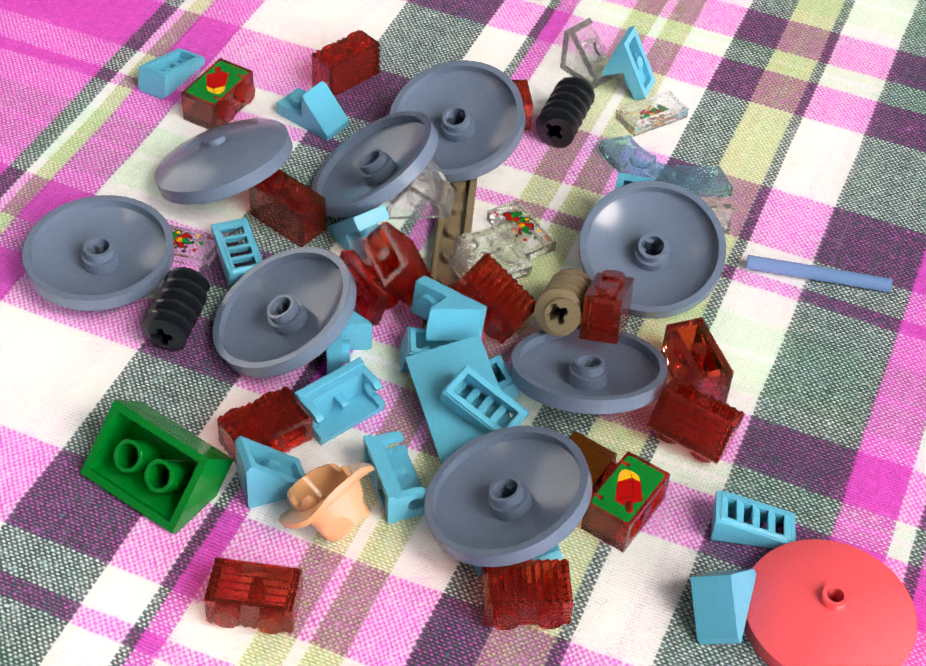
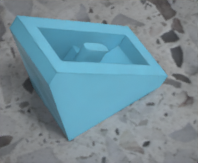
[235,436,305,509]
[690,569,757,645]

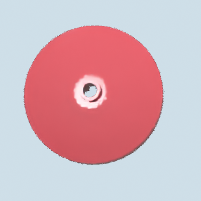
[744,539,917,666]

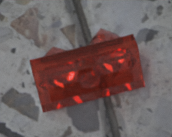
[339,250,400,326]

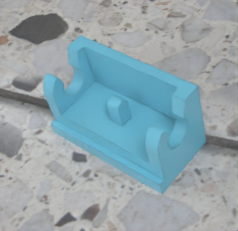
[295,357,385,445]
[363,431,427,524]

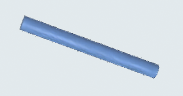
[746,255,893,293]

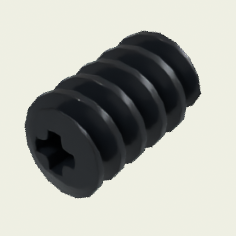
[536,76,595,148]
[142,267,210,352]

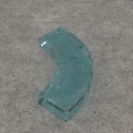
[598,135,733,199]

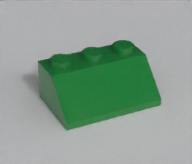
[80,400,234,534]

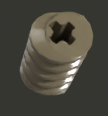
[534,268,593,337]

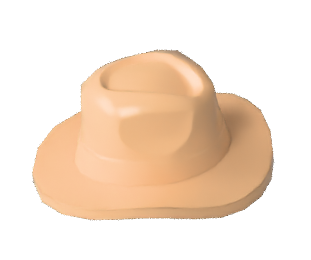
[278,462,375,542]

